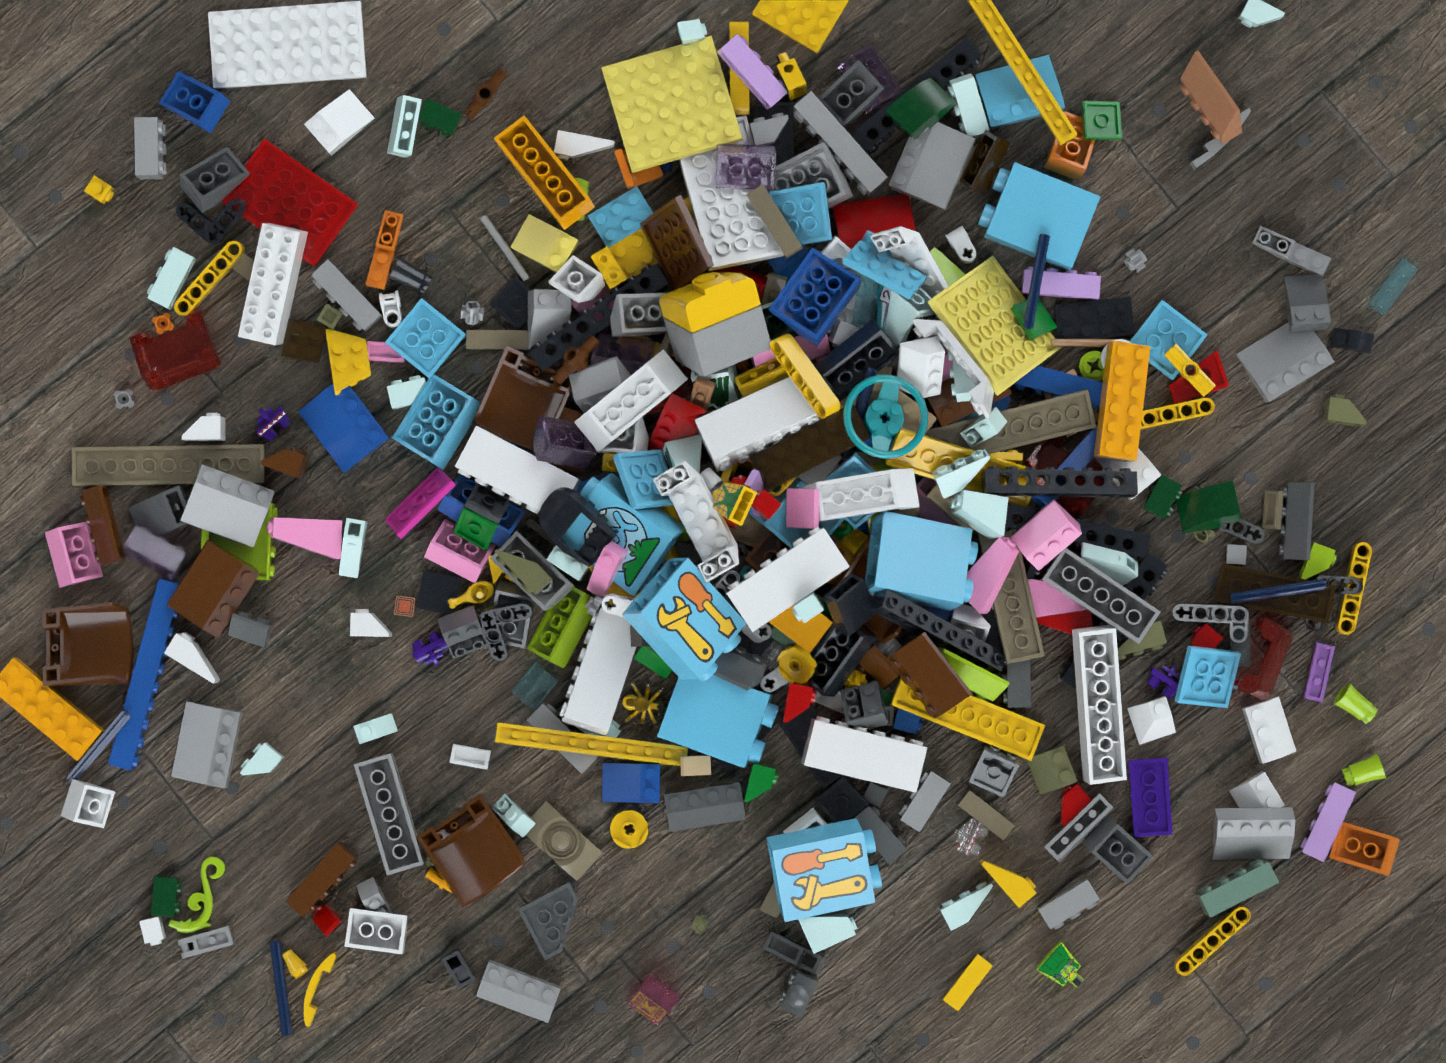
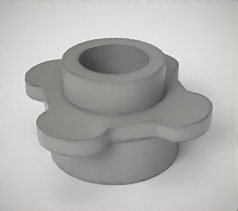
[114,389,134,409]

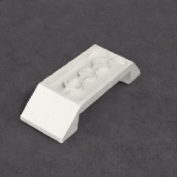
[870,226,949,321]
[912,319,994,419]
[574,349,688,452]
[653,461,739,582]
[799,469,920,524]

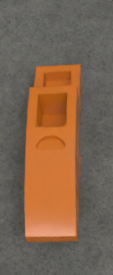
[366,210,404,290]

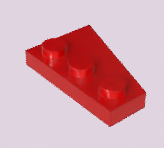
[1168,350,1229,404]

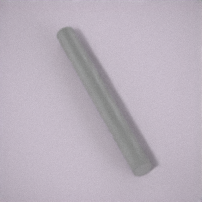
[480,215,530,281]

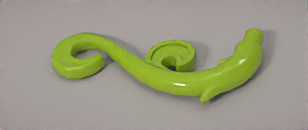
[169,857,225,933]

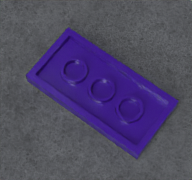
[1128,758,1173,837]

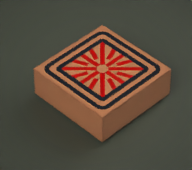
[394,596,416,617]

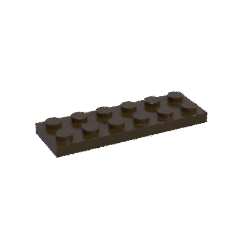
[750,404,871,492]
[1214,563,1336,624]

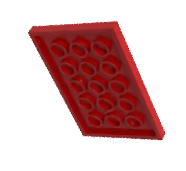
[221,138,359,267]

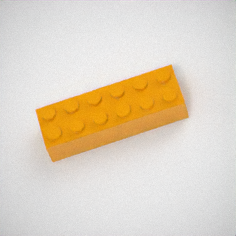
[494,115,595,230]
[1093,341,1151,463]
[0,657,105,761]

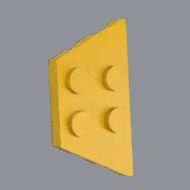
[325,329,371,395]

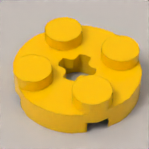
[777,644,817,684]
[610,810,648,849]

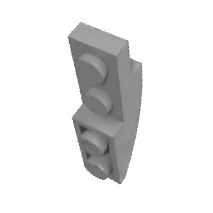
[1252,226,1331,276]

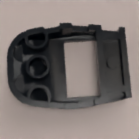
[539,487,619,567]

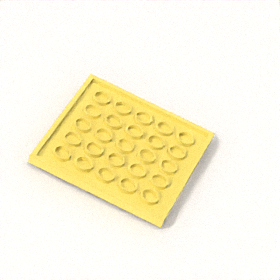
[601,36,743,173]
[927,256,1062,396]

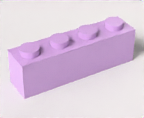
[717,34,788,109]
[1021,267,1101,300]
[1301,782,1356,862]

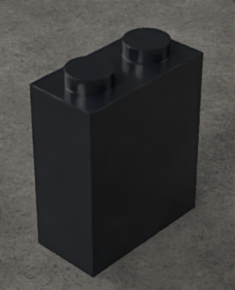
[824,573,876,636]

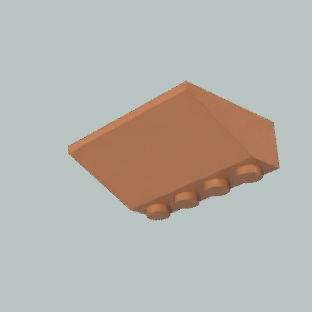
[1180,51,1242,145]

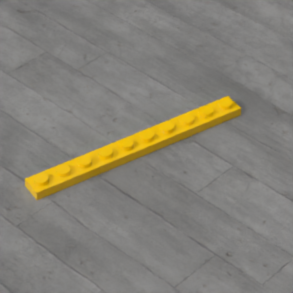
[967,0,1077,146]
[495,723,688,766]

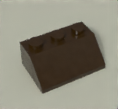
[960,129,1010,194]

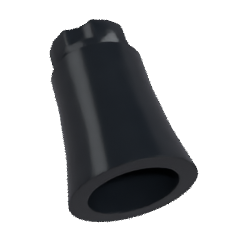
[388,256,432,293]

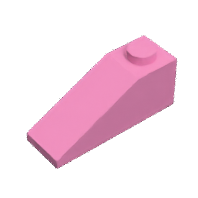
[587,541,628,599]

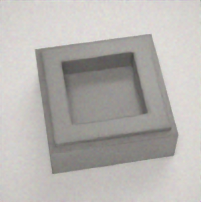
[1226,544,1247,565]

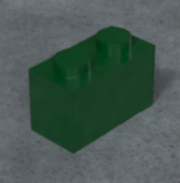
[418,98,463,138]
[1142,474,1183,519]
[151,876,183,917]

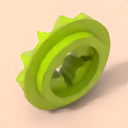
[1079,351,1104,381]

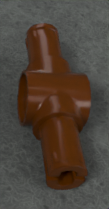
[463,68,508,120]
[552,334,600,385]

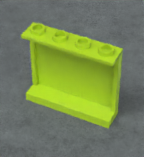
[201,503,278,580]

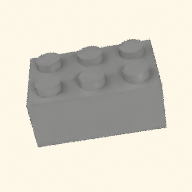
[134,117,167,180]

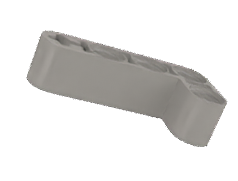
[713,570,772,643]
[1173,604,1249,643]

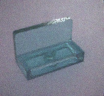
[512,662,558,710]

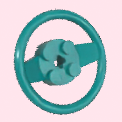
[843,374,928,459]

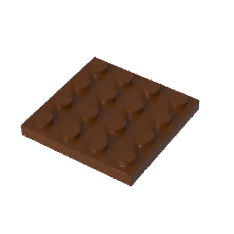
[640,195,714,291]

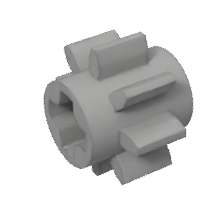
[1123,248,1147,272]
[460,301,484,325]

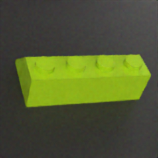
[527,587,594,669]
[937,647,1010,701]

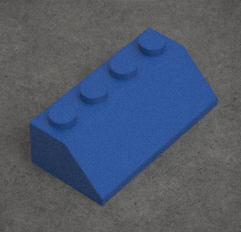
[437,474,526,547]

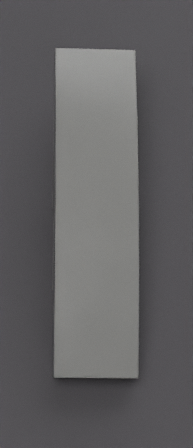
[1190,108,1251,170]

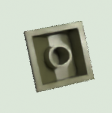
[1322,394,1366,427]
[1026,745,1077,794]

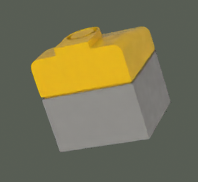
[659,272,771,377]

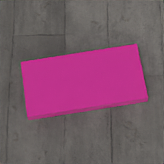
[385,467,456,539]

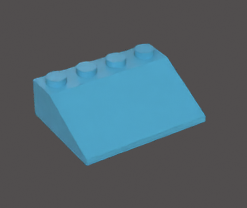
[975,55,1065,130]
[392,375,480,470]

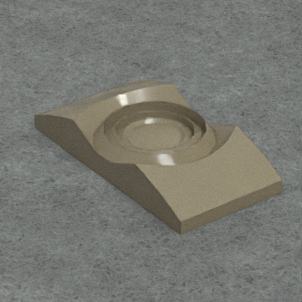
[526,801,603,881]

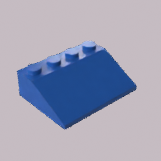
[769,248,861,347]
[299,384,390,473]

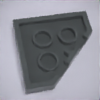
[518,882,578,960]

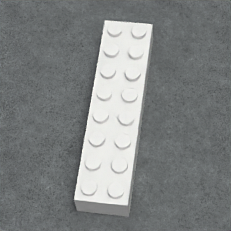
[1072,625,1127,785]

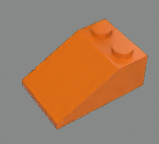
[1044,111,1095,181]
[1329,822,1400,876]

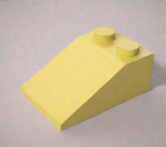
[510,214,579,273]

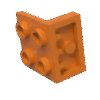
[614,149,663,189]

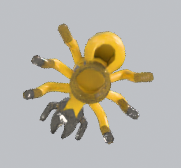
[622,681,670,728]

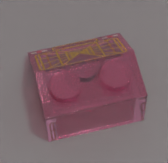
[627,972,681,1026]

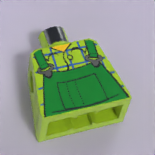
[1036,941,1084,987]

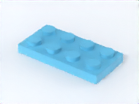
[842,241,927,300]

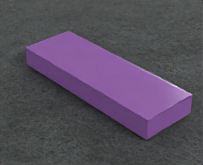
[1303,642,1335,702]

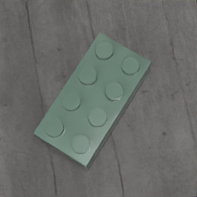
[1195,858,1279,917]

